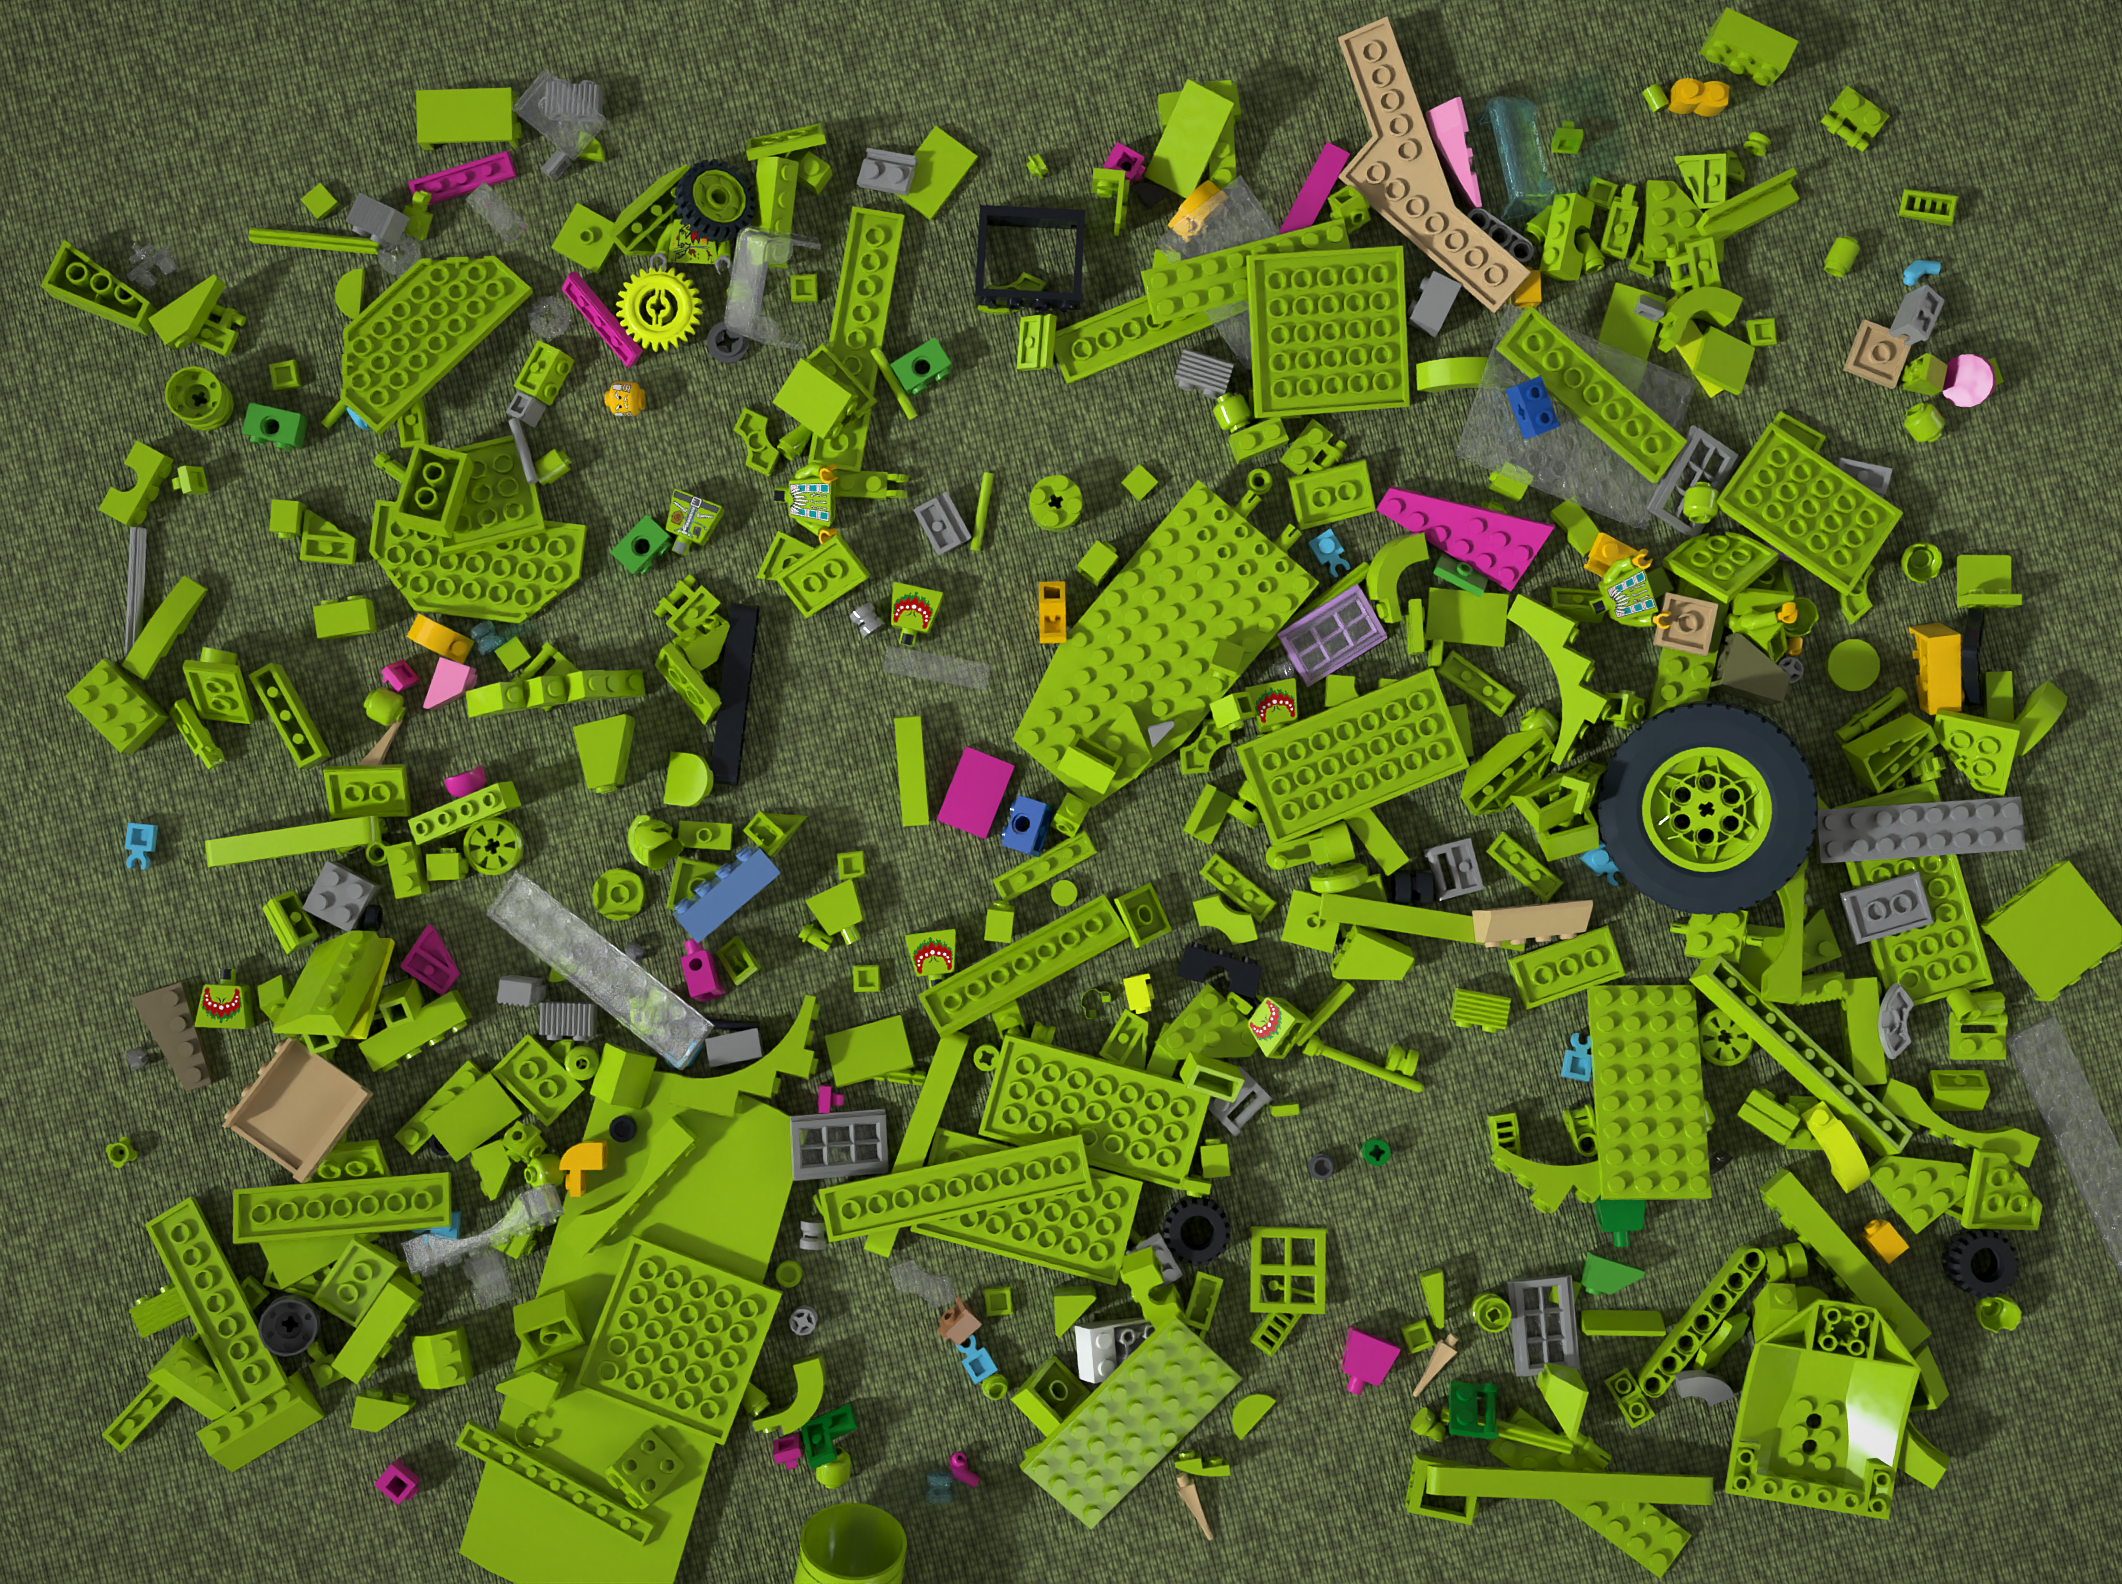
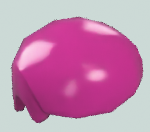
[444,766,486,798]

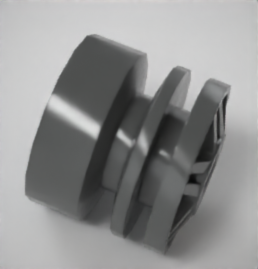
[258,1293,321,1356]

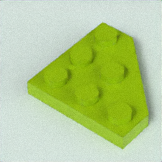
[1643,180,1724,264]
[1933,709,2021,797]
[1155,983,1259,1060]
[1960,1149,2042,1230]
[1868,1155,1970,1234]

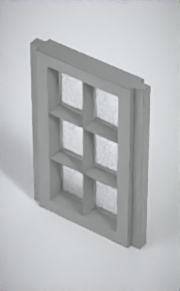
[1646,425,1741,538]
[790,1108,888,1181]
[1507,1274,1580,1376]

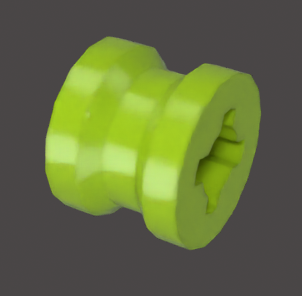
[1030,1021,1056,1044]
[974,1043,1000,1071]

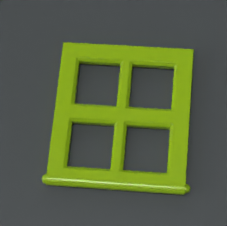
[1249,1226,1328,1314]

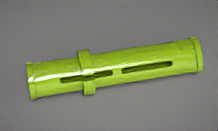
[1834,687,1908,745]

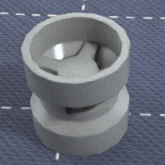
[849,602,886,638]
[800,1219,827,1250]

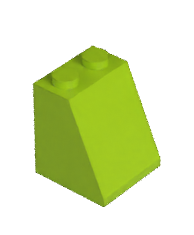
[573,714,635,794]

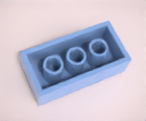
[672,845,780,943]

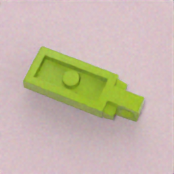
[1599,184,1639,260]
[169,698,225,770]

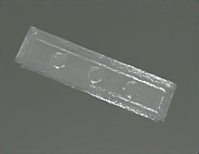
[882,646,991,691]

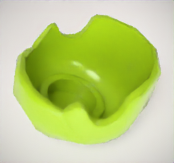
[1901,541,1943,584]
[1776,596,1819,638]
[1975,1292,2022,1333]

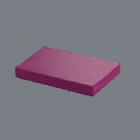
[937,746,1015,839]

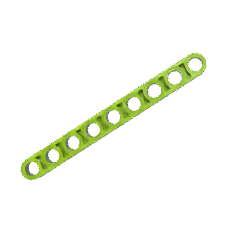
[864,1031,970,1258]

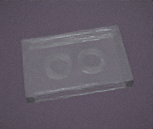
[512,68,607,161]

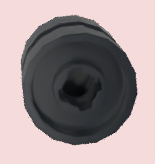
[1391,869,1433,904]

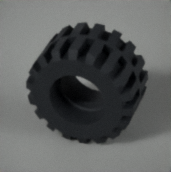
[1163,1196,1231,1266]
[1942,1228,2021,1298]

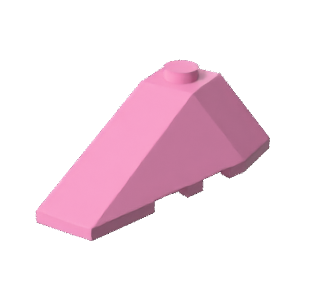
[1424,97,1482,212]

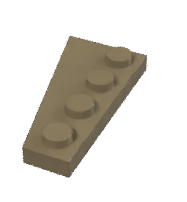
[130,982,215,1091]

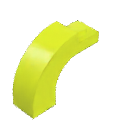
[1800,1101,1870,1194]

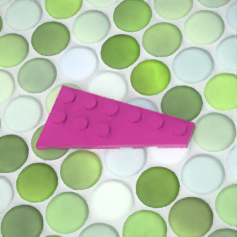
[1376,486,1555,592]

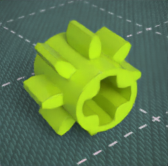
[1909,752,1946,783]

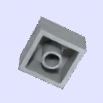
[302,861,383,932]

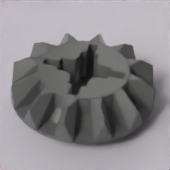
[707,321,749,363]

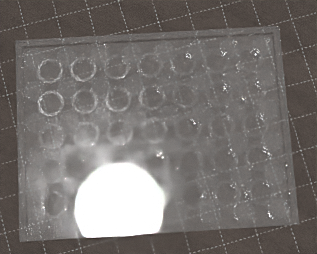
[1455,304,1697,530]

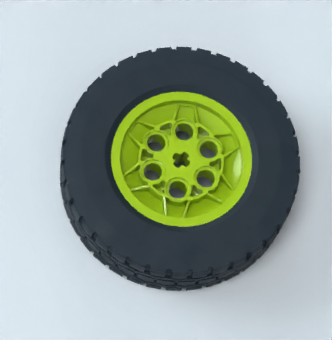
[1598,701,1818,915]

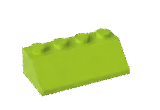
[196,1370,325,1472]

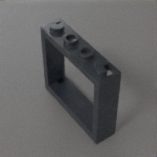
[975,205,1085,312]

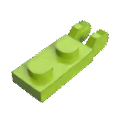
[835,469,909,500]

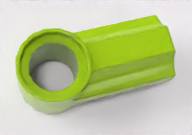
[1947,988,2005,1024]

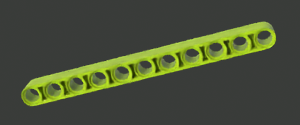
[1426,1465,1713,1505]

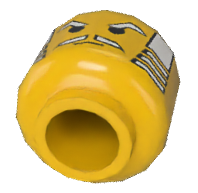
[605,382,646,416]

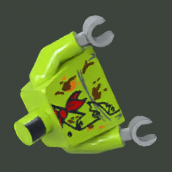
[650,218,733,275]

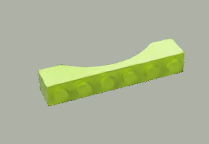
[1761,854,1809,1004]
[1874,1077,2040,1169]
[559,1115,698,1258]

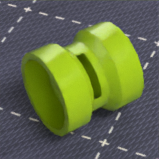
[1385,1044,1419,1077]

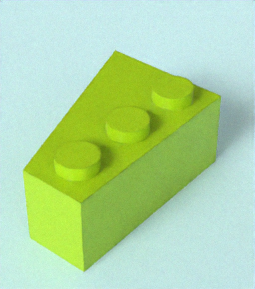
[1841,713,1939,794]

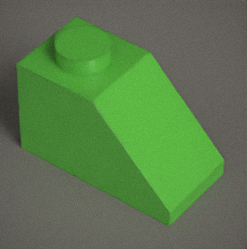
[1579,1252,1645,1296]

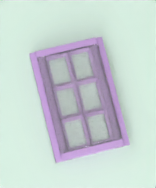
[1276,584,1388,687]

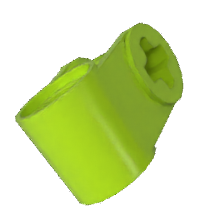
[1563,1103,1598,1157]

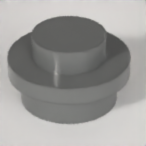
[1308,1153,1335,1180]

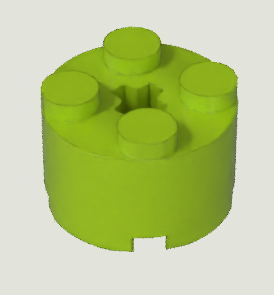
[1029,475,1082,532]

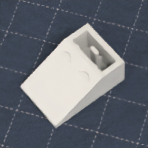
[1075,1317,1155,1383]

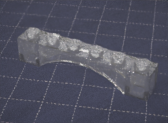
[402,1184,564,1277]

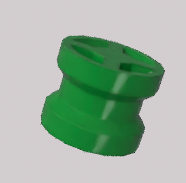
[1361,1137,1391,1166]

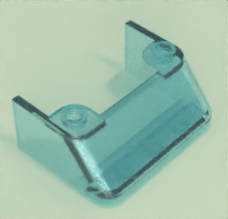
[1478,96,1554,220]

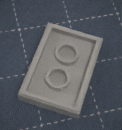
[1839,872,1934,945]

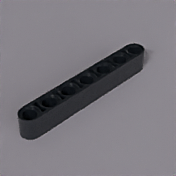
[711,602,759,786]

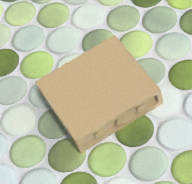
[222,1037,374,1183]

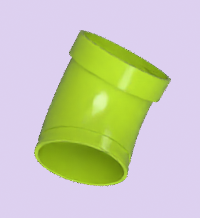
[793,1503,907,1584]

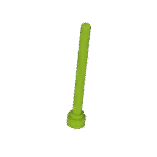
[1302,1035,1424,1093]

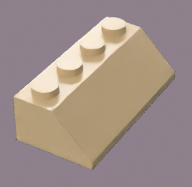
[1472,900,1593,947]

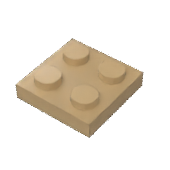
[1843,320,1911,389]
[1653,592,1718,657]

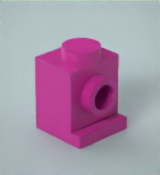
[1104,142,1146,185]
[374,1457,421,1505]

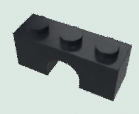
[1176,941,1263,998]

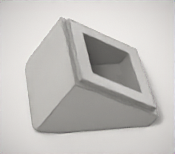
[541,150,571,182]
[1633,295,1665,322]
[506,390,546,427]
[1148,721,1174,747]

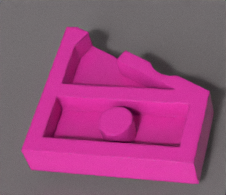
[399,924,460,996]

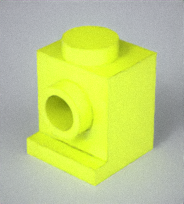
[1123,973,1155,1014]

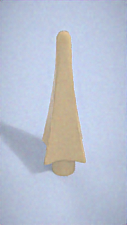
[358,720,402,765]
[1413,1333,1459,1397]
[1176,1472,1213,1540]

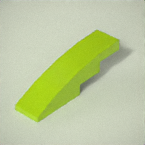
[121,575,208,680]
[894,715,930,827]
[1342,808,1409,876]
[1183,1271,1224,1341]

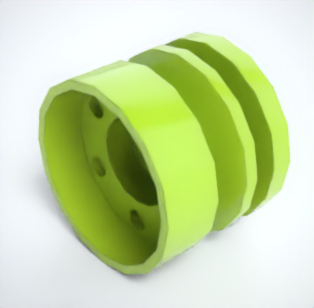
[165,366,234,431]

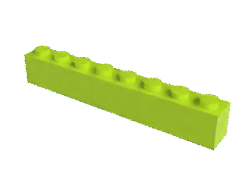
[1759,1168,1932,1353]

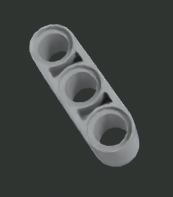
[1467,208,1534,266]

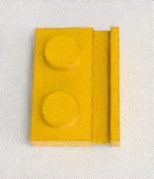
[1583,533,1645,578]

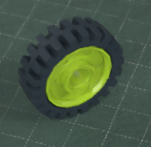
[674,159,756,242]

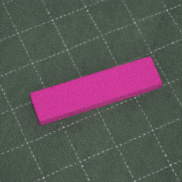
[1278,142,1350,235]
[408,150,518,206]
[562,271,643,368]

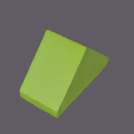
[716,936,763,986]

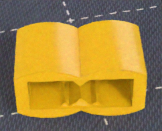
[1667,78,1730,117]

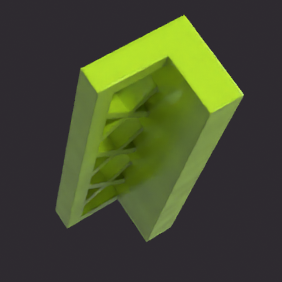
[1695,167,1800,245]
[1560,759,1607,814]

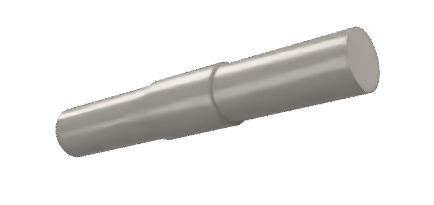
[509,418,538,484]

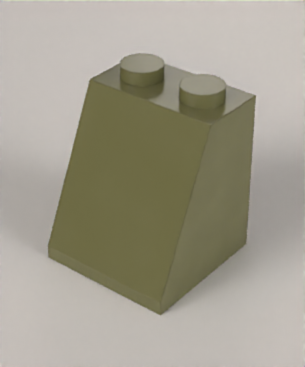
[1709,633,1791,706]

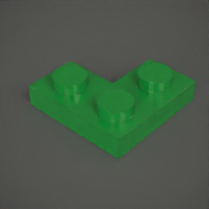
[801,1403,858,1470]

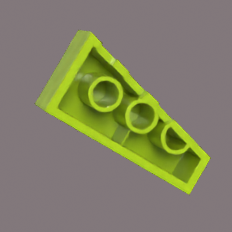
[41,240,158,336]

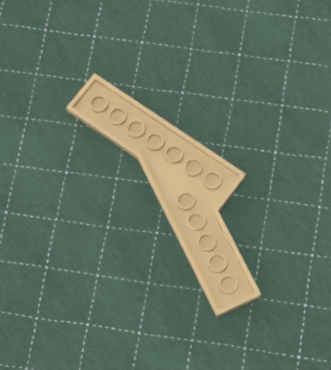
[1338,17,1531,314]

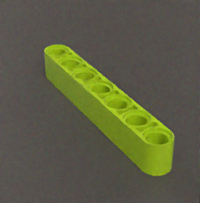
[205,816,382,867]
[1636,1244,1766,1398]

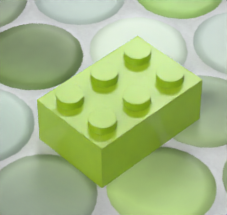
[1699,7,1799,87]
[392,442,474,539]
[65,659,170,754]

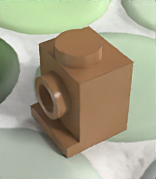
[937,1296,982,1346]

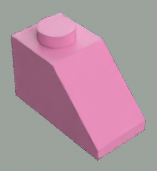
[423,657,477,711]

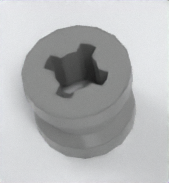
[1776,657,1804,684]
[789,1305,818,1335]

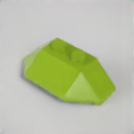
[608,164,690,256]
[1460,728,1555,816]

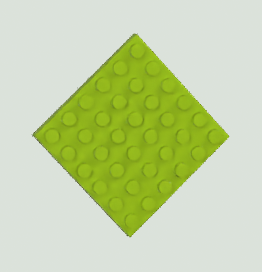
[1246,246,1410,418]
[573,1234,783,1445]

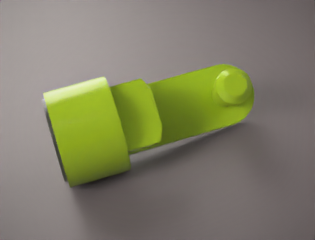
[1265,821,1356,870]

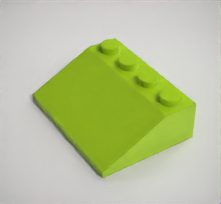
[272,931,387,1036]

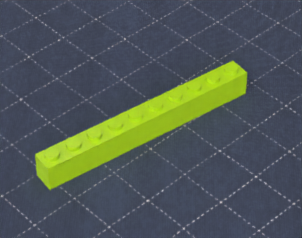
[1689,955,1913,1157]

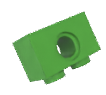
[890,337,953,396]
[242,402,309,451]
[610,514,674,577]

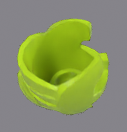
[628,814,685,871]

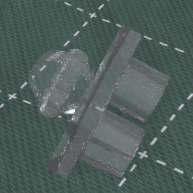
[127,243,178,290]

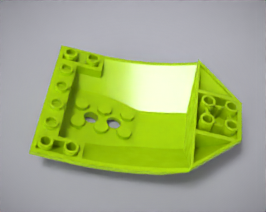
[1725,1298,1922,1520]

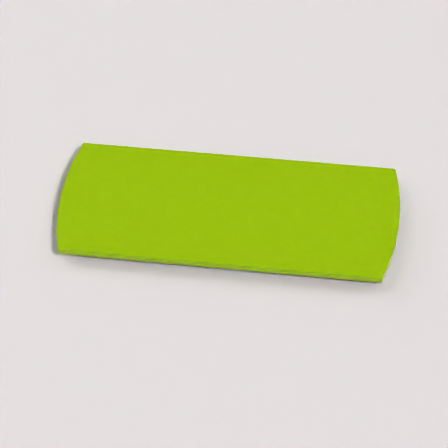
[459,1070,809,1584]

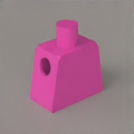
[681,939,726,1003]
[1341,1325,1401,1395]

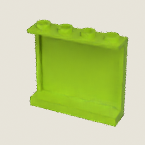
[1977,860,2122,1002]

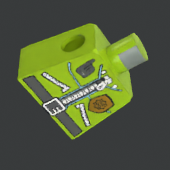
[666,489,725,556]

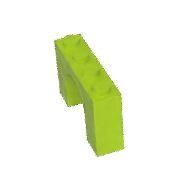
[302,977,425,1055]

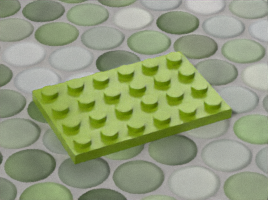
[1716,423,1903,596]

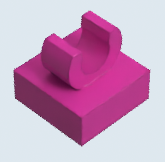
[381,659,420,693]
[818,1084,844,1113]
[773,1433,802,1470]

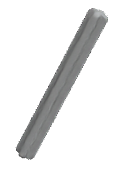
[125,527,147,656]

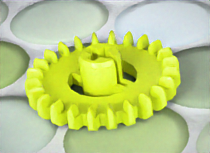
[616,265,703,352]

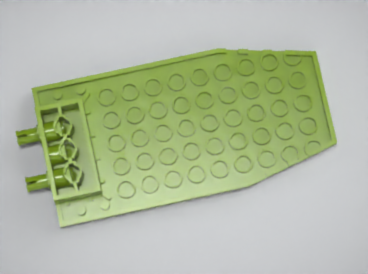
[1012,480,1320,808]

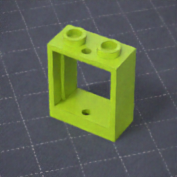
[1405,1453,1479,1525]

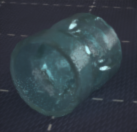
[468,620,505,656]
[926,1471,953,1505]

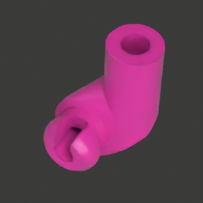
[950,1452,980,1488]

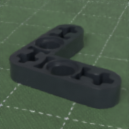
[1962,608,1985,706]

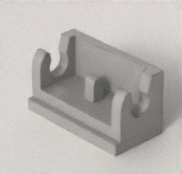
[1889,284,1945,345]
[705,1028,766,1071]

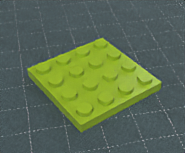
[436,433,547,557]

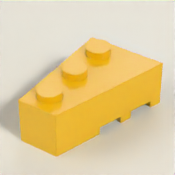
[1909,623,1965,715]

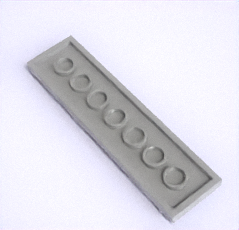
[1815,797,2025,864]

